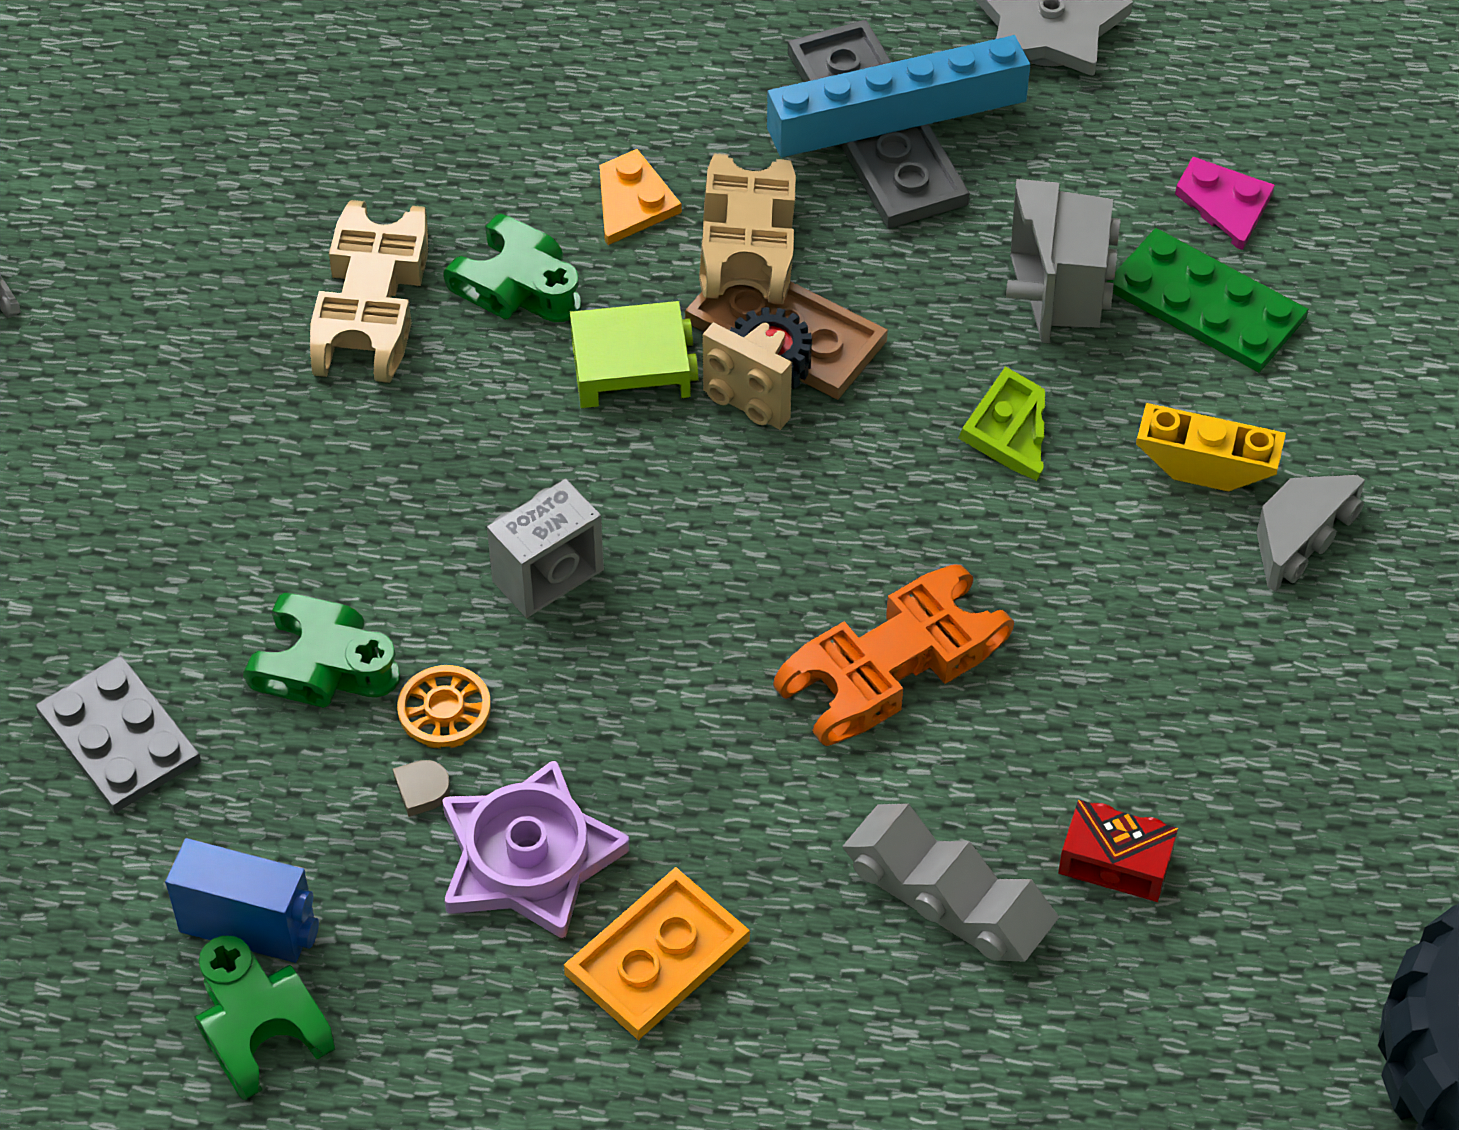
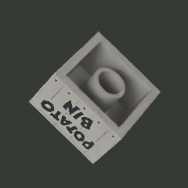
[487,479,604,618]

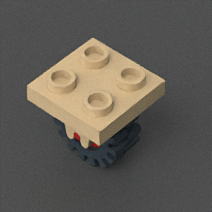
[703,307,812,430]

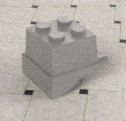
[1006,179,1120,343]

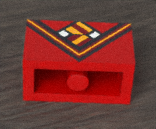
[1058,800,1178,902]

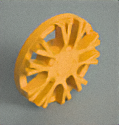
[397,665,491,749]

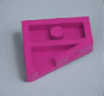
[1175,157,1275,250]

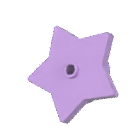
[442,761,629,938]

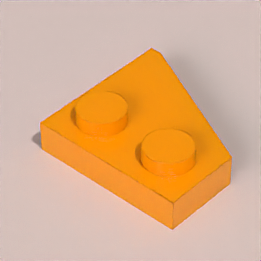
[599,149,682,245]

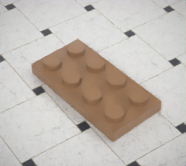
[685,281,888,400]

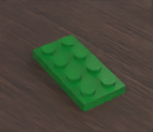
[1107,228,1309,373]

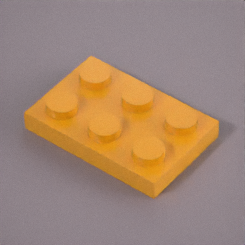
[564,867,750,1041]

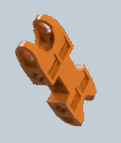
[773,564,1014,746]

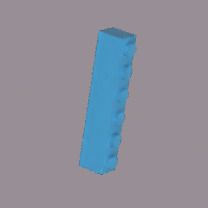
[767,35,1030,158]

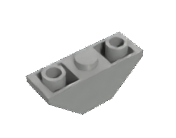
[1257,475,1365,592]

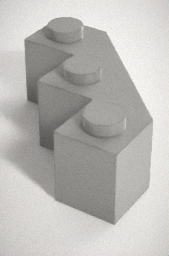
[842,804,1059,962]

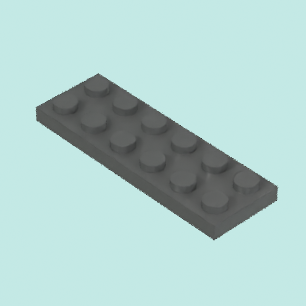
[788,19,970,229]

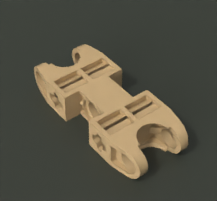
[699,153,796,304]
[310,200,428,383]

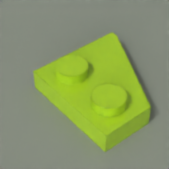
[958,366,1045,481]

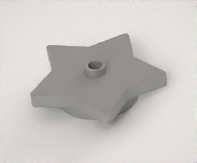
[975,0,1133,75]

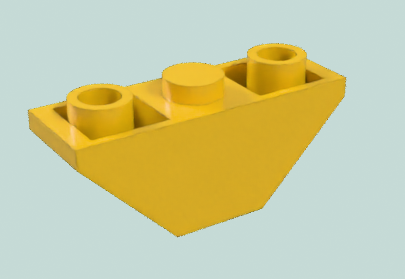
[1136,403,1286,492]

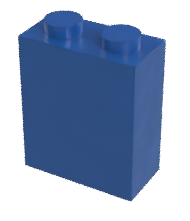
[165,838,319,963]

